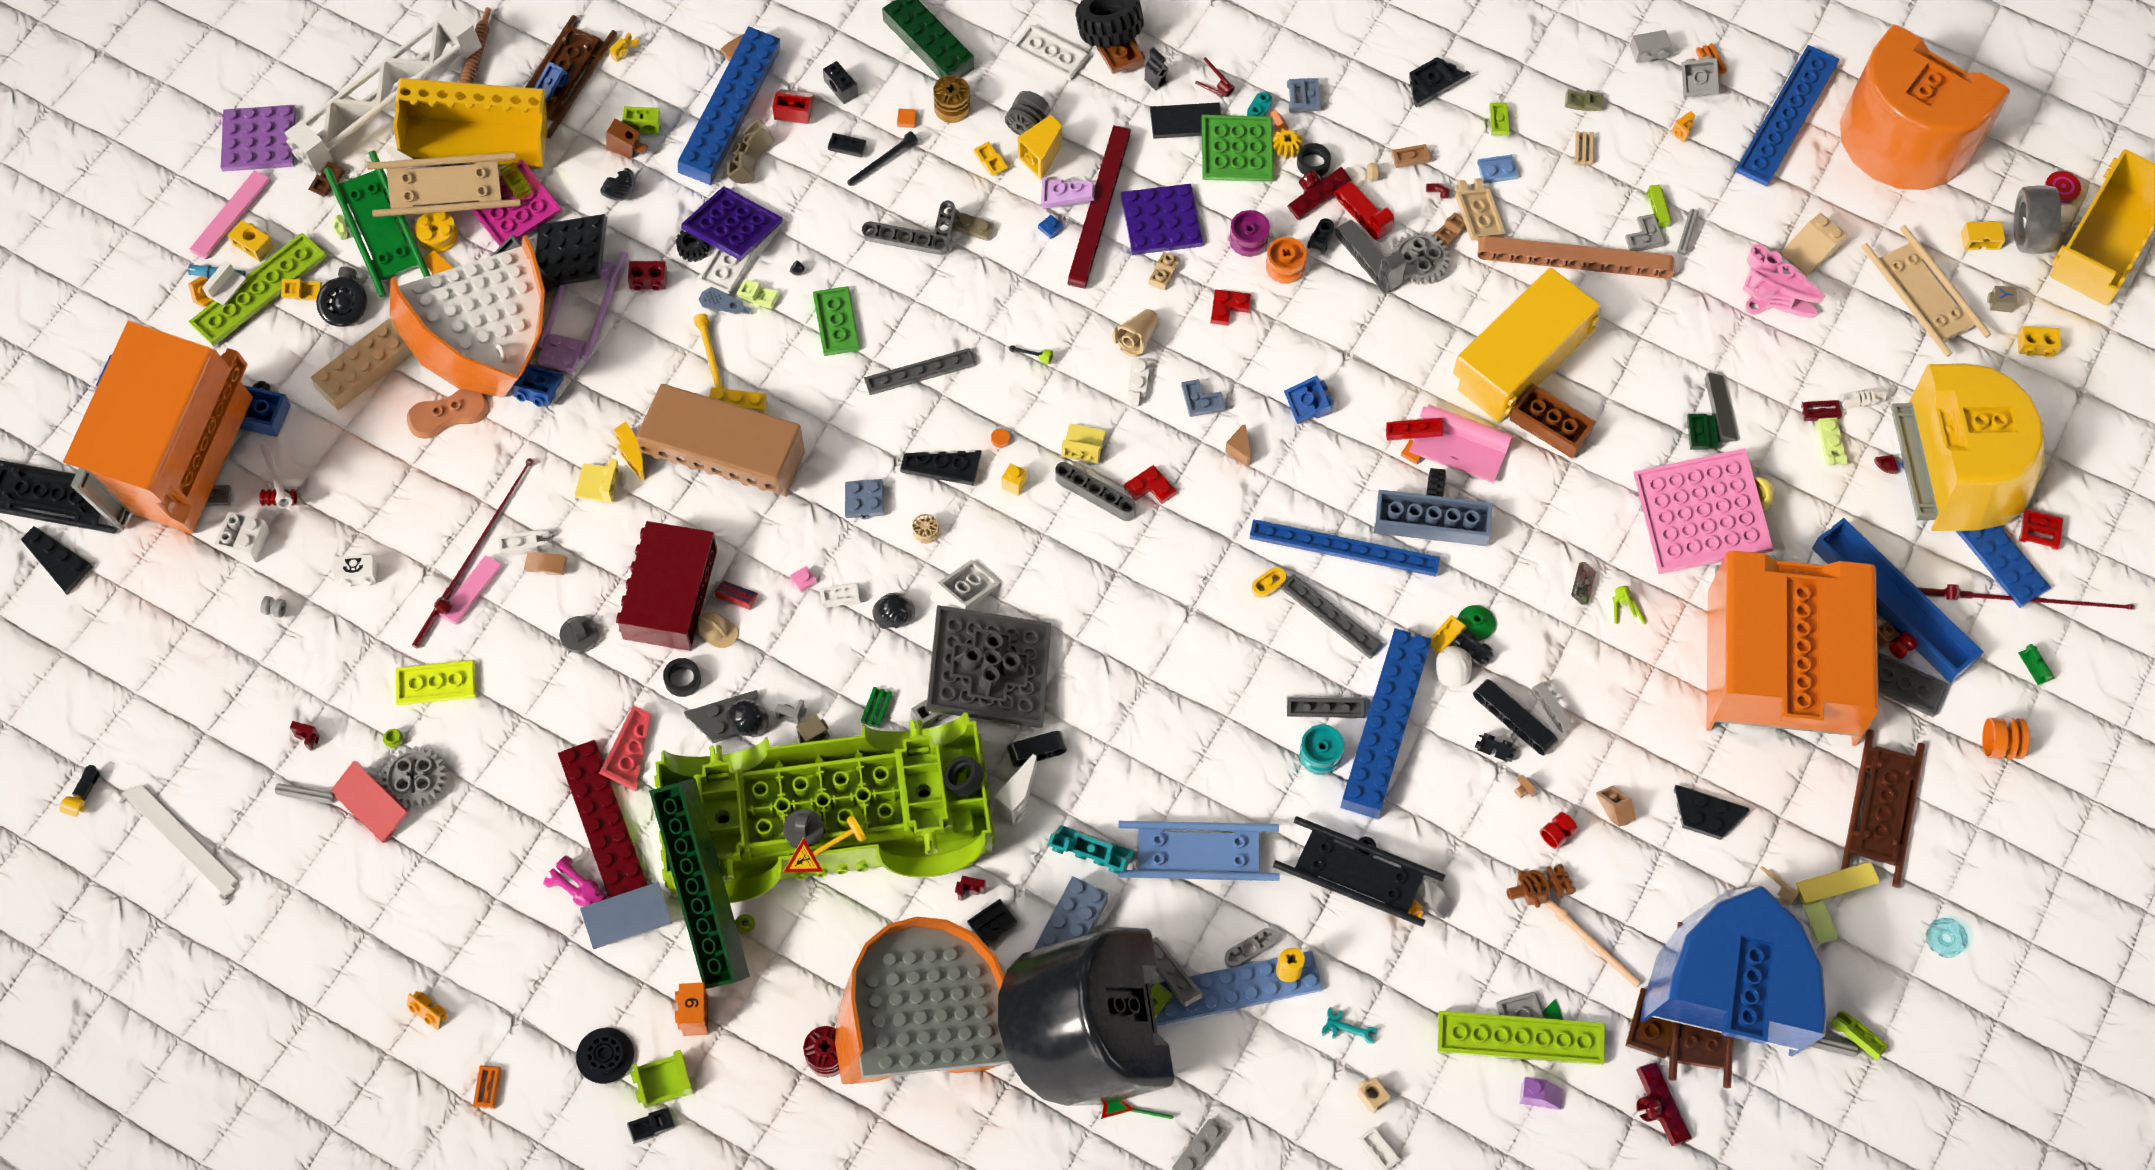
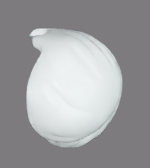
[1436,646,1472,688]

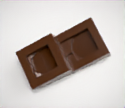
[308,162,345,197]

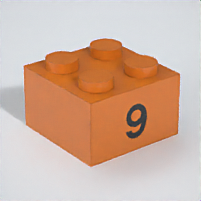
[675,982,708,1036]

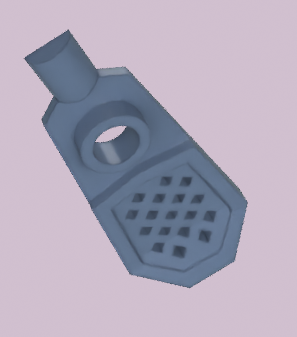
[698,287,751,315]

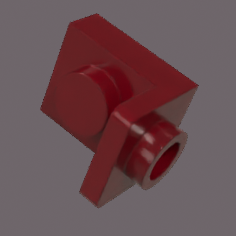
[289,721,320,751]
[955,875,986,901]

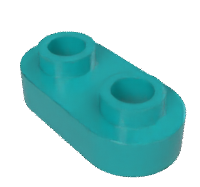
[1246,92,1272,116]

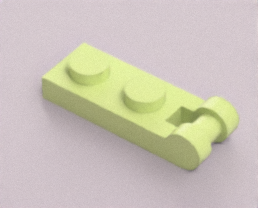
[1817,418,1847,466]

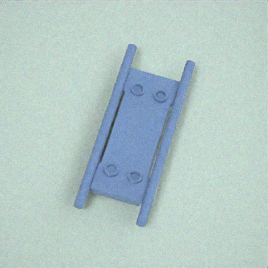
[1118,820,1280,881]

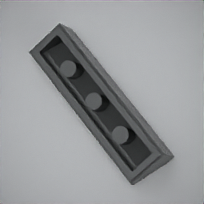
[1704,372,1738,442]
[1286,696,1365,718]

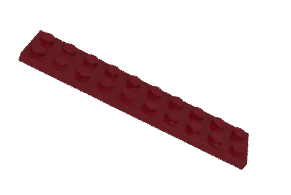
[557,739,648,898]

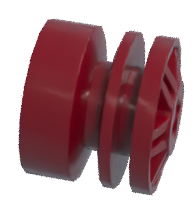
[803,1026,840,1078]

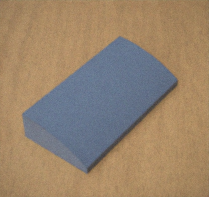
[580,882,672,950]

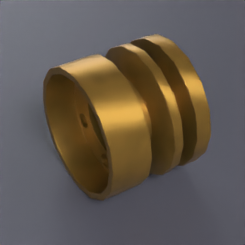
[933,75,970,123]

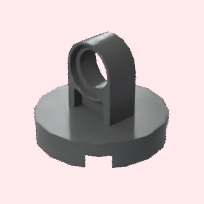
[559,616,599,654]
[783,809,824,849]

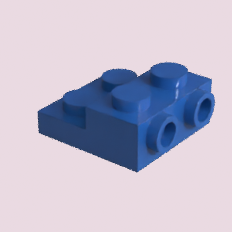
[514,364,564,407]
[1284,375,1335,424]

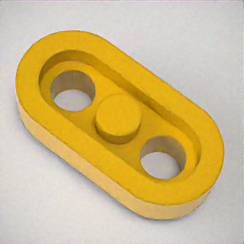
[1252,567,1286,598]

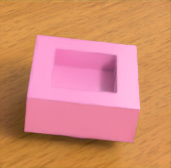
[790,566,817,592]

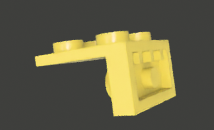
[1061,424,1105,464]
[574,458,620,503]

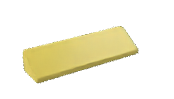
[1795,862,1879,904]

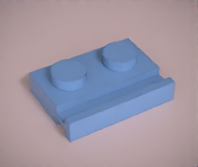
[1477,154,1518,184]

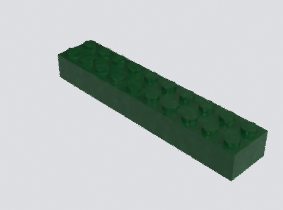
[649,778,750,989]

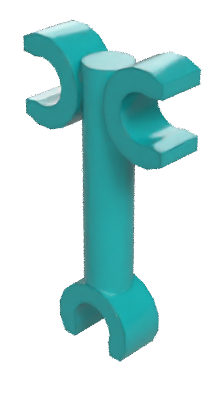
[1321,1007,1378,1044]

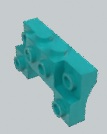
[1047,825,1136,874]

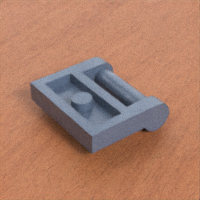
[1286,78,1321,114]

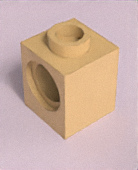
[1357,1077,1391,1114]

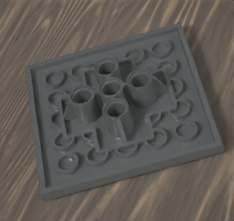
[926,605,1051,728]

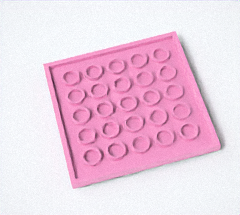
[1633,448,1773,574]

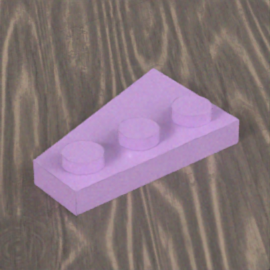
[1041,177,1095,209]

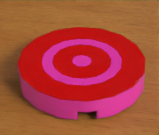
[2044,171,2081,204]

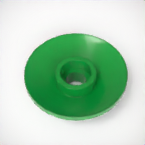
[1457,605,1496,641]

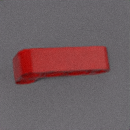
[1334,181,1394,240]

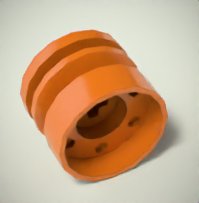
[1982,717,2029,759]

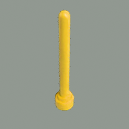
[693,313,723,388]

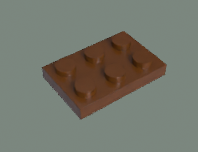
[1625,987,1672,1059]

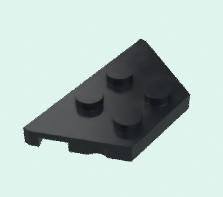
[1408,57,1471,108]
[1673,784,1750,840]

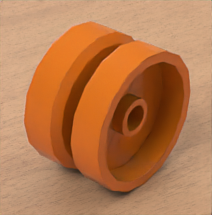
[1266,237,1307,284]

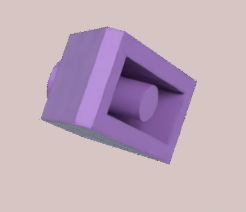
[1519,1077,1563,1110]

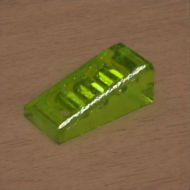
[499,162,532,199]

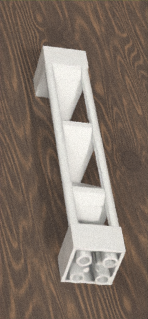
[285,6,482,173]

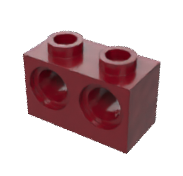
[627,261,668,291]

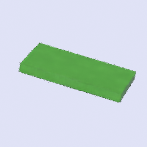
[813,286,860,356]

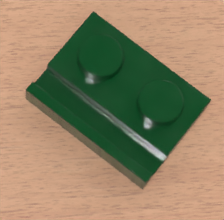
[1687,414,1719,450]

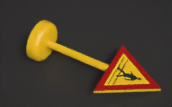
[783,815,866,872]

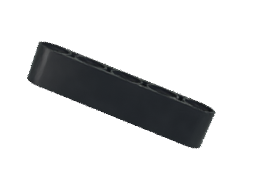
[1473,679,1558,756]

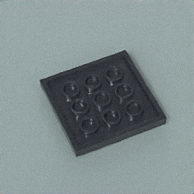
[535,214,607,286]

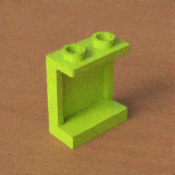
[630,1049,693,1109]

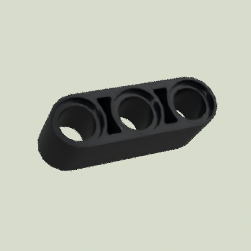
[1007,731,1067,767]

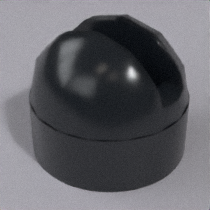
[789,260,805,276]

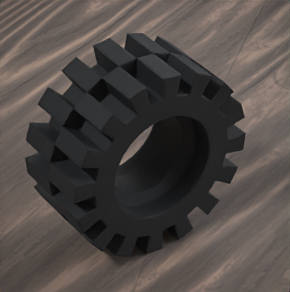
[676,230,710,262]
[1426,468,1446,497]

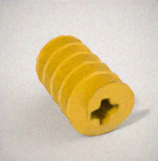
[1276,948,1305,983]

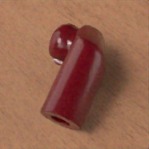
[1425,183,1450,199]

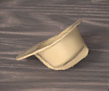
[696,612,738,648]

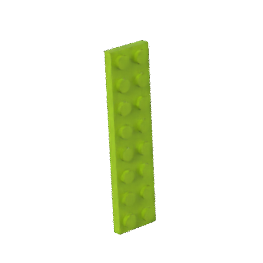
[188,232,327,347]
[1437,1010,1605,1066]

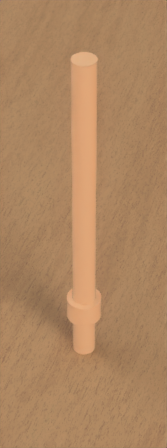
[1544,898,1641,988]

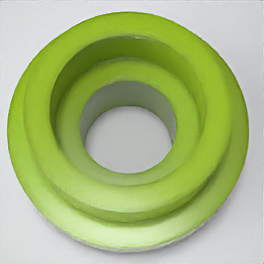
[735,914,755,934]

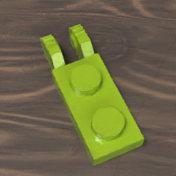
[1831,1010,1888,1061]

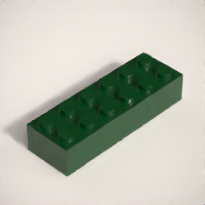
[882,0,974,79]

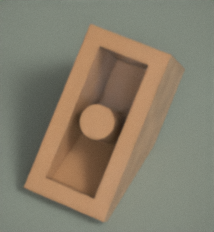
[1596,785,1636,827]

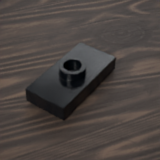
[827,132,867,158]

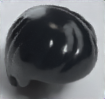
[600,168,635,201]
[872,592,915,629]
[726,699,769,738]

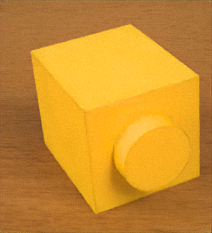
[1001,463,1027,496]

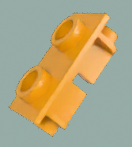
[407,991,448,1030]

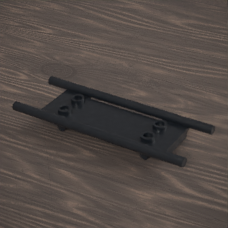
[0,460,117,534]
[1273,816,1446,927]

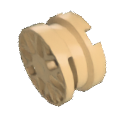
[912,513,939,544]

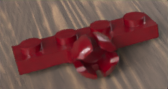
[1287,166,1352,220]
[1636,1062,1692,1147]

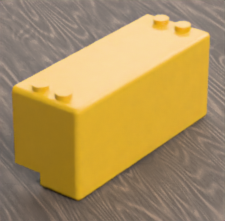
[393,78,548,169]
[2050,149,2155,305]
[1453,268,1600,422]

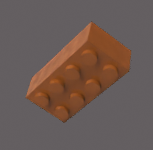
[1509,383,1596,459]

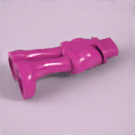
[543,855,607,907]

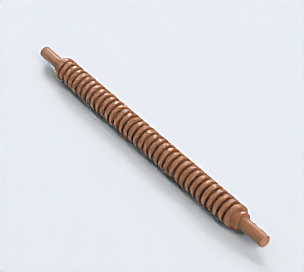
[438,7,492,167]

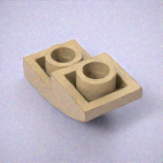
[1148,252,1180,290]

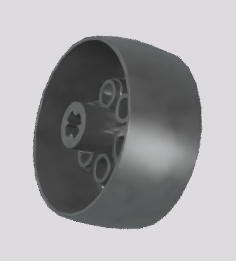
[2013,185,2061,254]

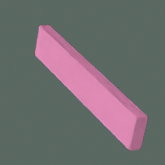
[189,170,270,260]

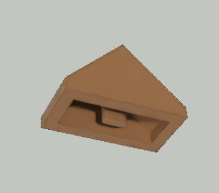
[1225,424,1251,466]

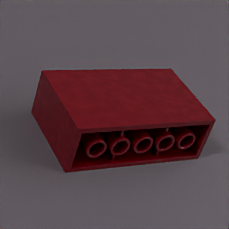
[616,521,718,651]

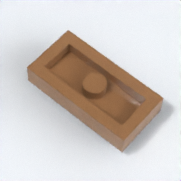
[1391,144,1431,168]

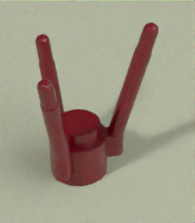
[1195,57,1235,97]

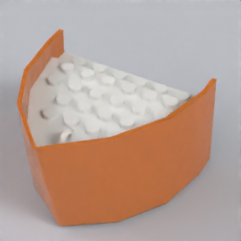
[389,235,545,398]

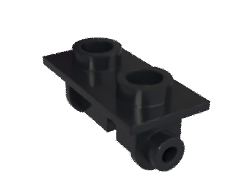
[1454,631,1494,665]
[1474,732,1516,762]

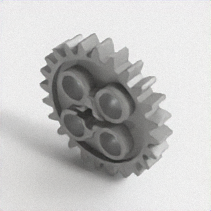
[1392,231,1450,285]
[381,746,448,809]

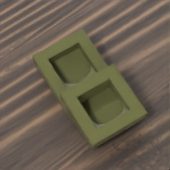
[1564,89,1604,111]

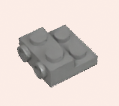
[1681,56,1719,98]

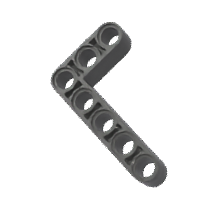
[862,200,957,255]
[1335,220,1406,293]

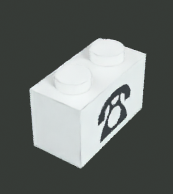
[333,554,377,587]

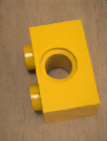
[228,220,274,262]

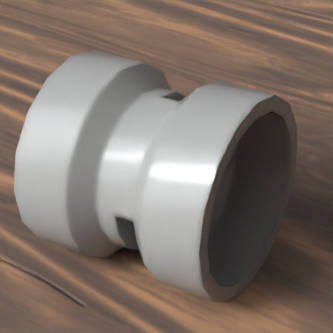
[260,595,287,618]

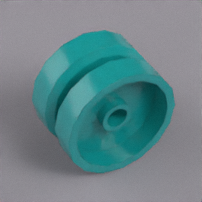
[1299,724,1345,775]

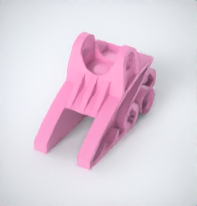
[1743,244,1825,318]

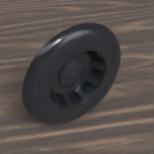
[316,277,367,327]
[576,1027,634,1084]

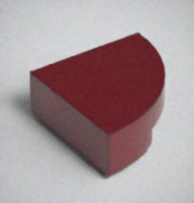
[1874,455,1899,474]

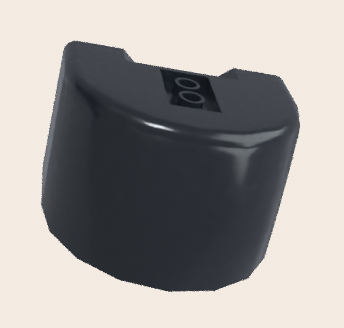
[998,927,1174,1106]

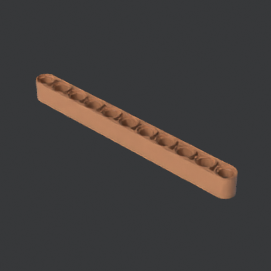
[1477,236,1675,278]

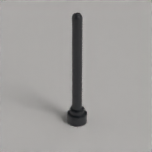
[847,131,918,186]

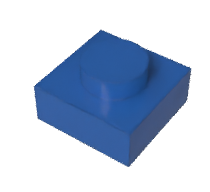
[1038,214,1063,239]

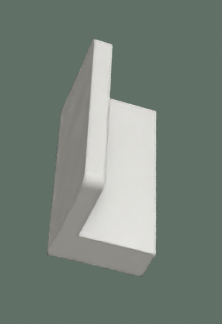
[202,260,247,306]

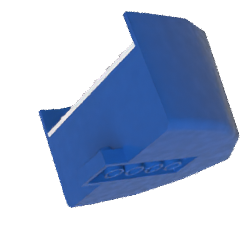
[1640,886,1827,1057]

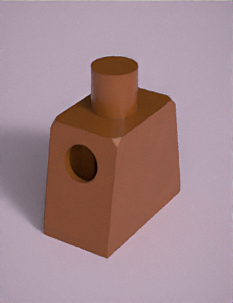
[606,118,648,158]

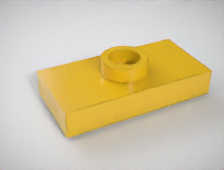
[1430,614,1466,654]

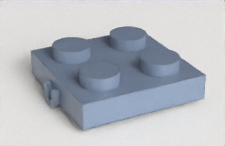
[845,479,883,520]

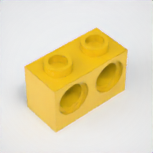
[2017,326,2061,357]

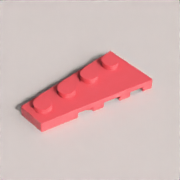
[599,705,651,791]

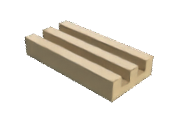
[1574,131,1594,165]

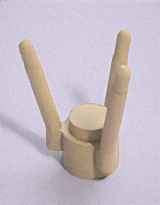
[1760,866,1799,905]

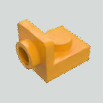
[1672,111,1696,142]
[188,276,214,307]

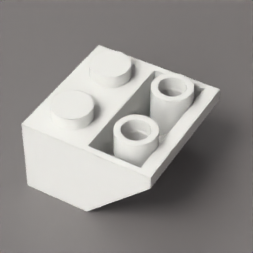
[214,511,270,563]

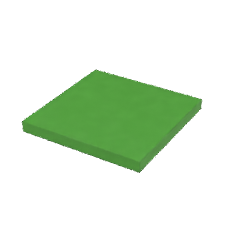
[1201,115,1273,182]

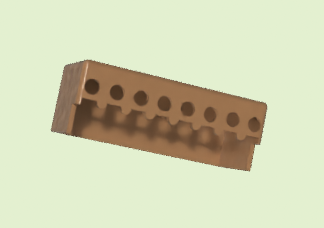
[636,384,805,497]

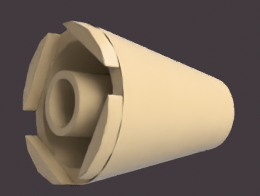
[1112,309,1159,357]

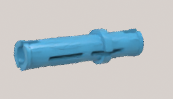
[188,264,246,279]

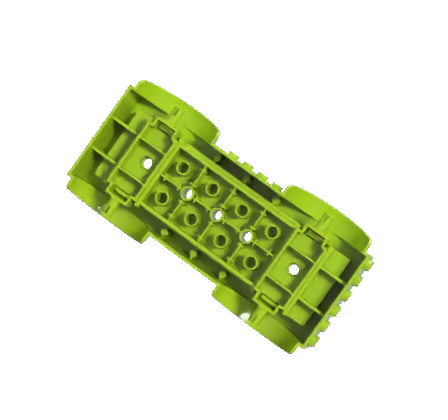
[654,712,995,903]

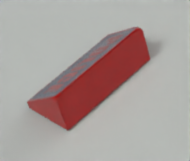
[714,580,758,610]

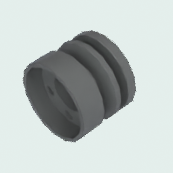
[1005,90,1050,136]

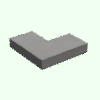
[1625,214,1665,251]

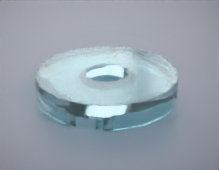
[1926,917,1968,958]

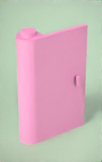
[1409,404,1513,483]

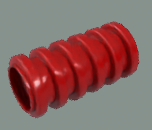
[259,489,297,506]

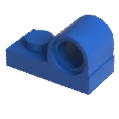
[534,61,569,101]

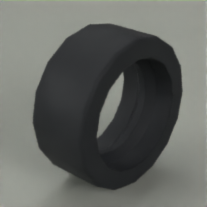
[1297,143,1331,177]
[663,658,701,697]
[944,756,984,796]

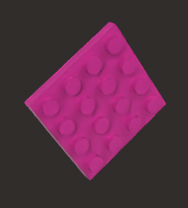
[465,160,562,247]

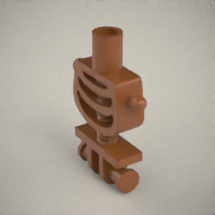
[1506,864,1576,908]

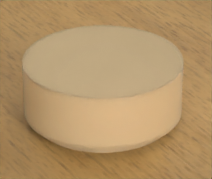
[1367,163,1379,181]

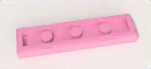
[439,555,502,625]

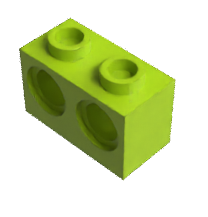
[622,106,662,135]

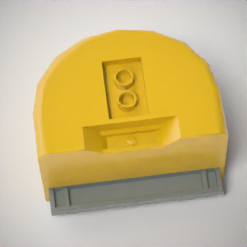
[1890,363,2044,531]

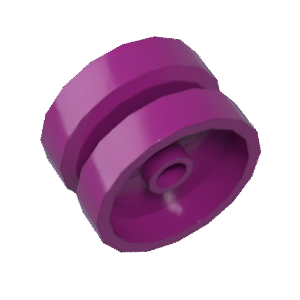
[1229,210,1270,257]

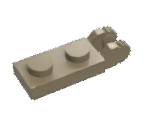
[946,208,994,241]

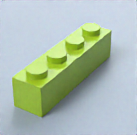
[1647,184,1672,228]

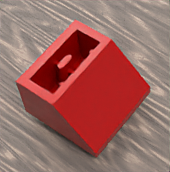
[772,89,815,124]

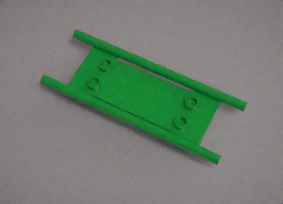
[324,150,430,298]

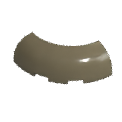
[727,118,775,184]

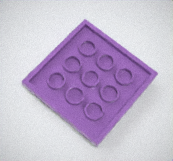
[220,104,296,172]

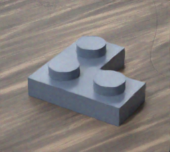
[1181,379,1226,417]

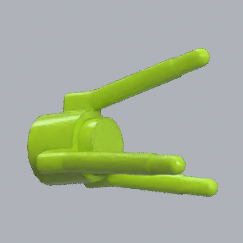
[1612,585,1646,625]

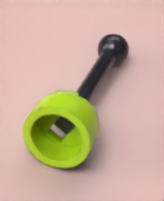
[1009,345,1053,364]

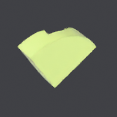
[333,214,348,240]

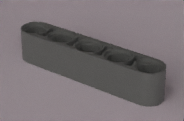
[1055,462,1136,521]

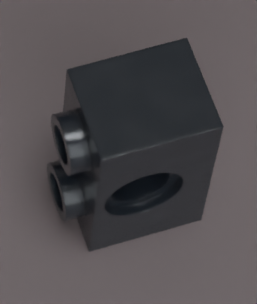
[823,61,858,104]

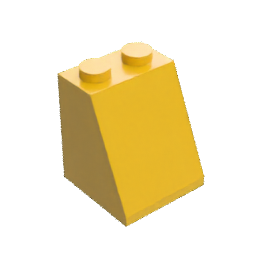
[1018,115,1062,180]

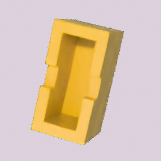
[1961,221,2005,250]

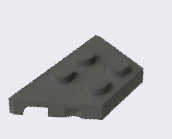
[684,690,758,744]

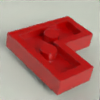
[1210,289,1251,326]
[1124,464,1177,504]

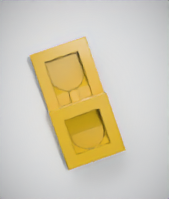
[973,141,1008,176]
[281,279,323,301]

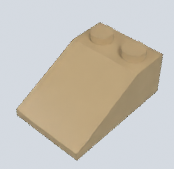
[1780,212,1848,277]

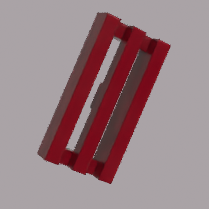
[1801,400,1842,421]

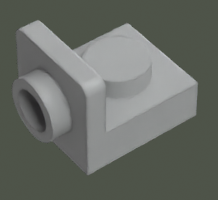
[775,699,807,725]

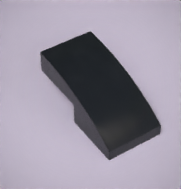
[627,1107,675,1144]

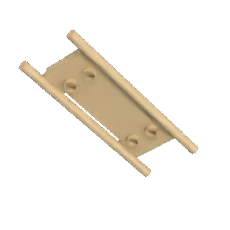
[367,152,521,217]
[1861,225,1991,357]

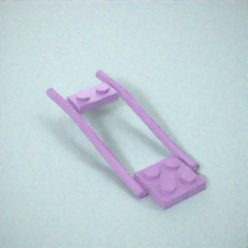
[536,251,628,373]

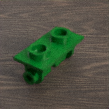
[2018,644,2055,685]

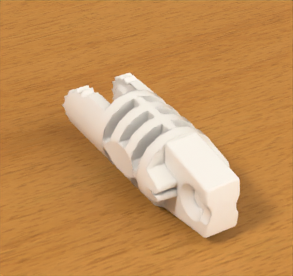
[1837,388,1887,409]

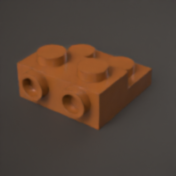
[1097,38,1145,75]

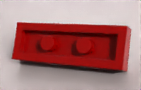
[1386,418,1443,441]

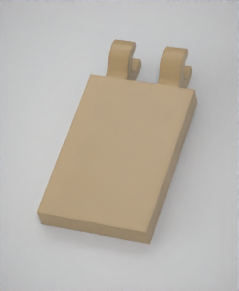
[1455,178,1506,241]

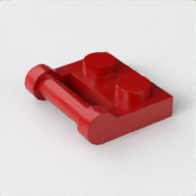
[2019,509,2063,550]

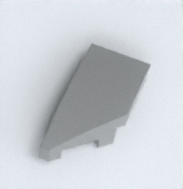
[1422,878,1454,919]

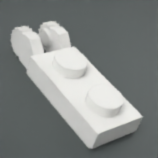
[497,530,553,556]

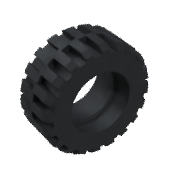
[1075,0,1144,48]

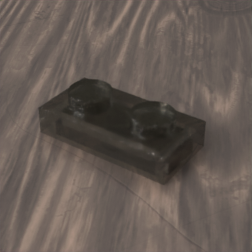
[1571,562,1596,605]

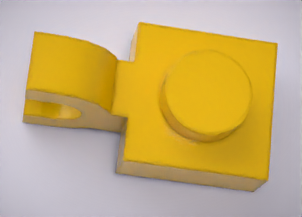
[609,32,640,62]

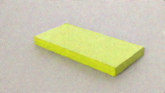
[395,660,476,706]

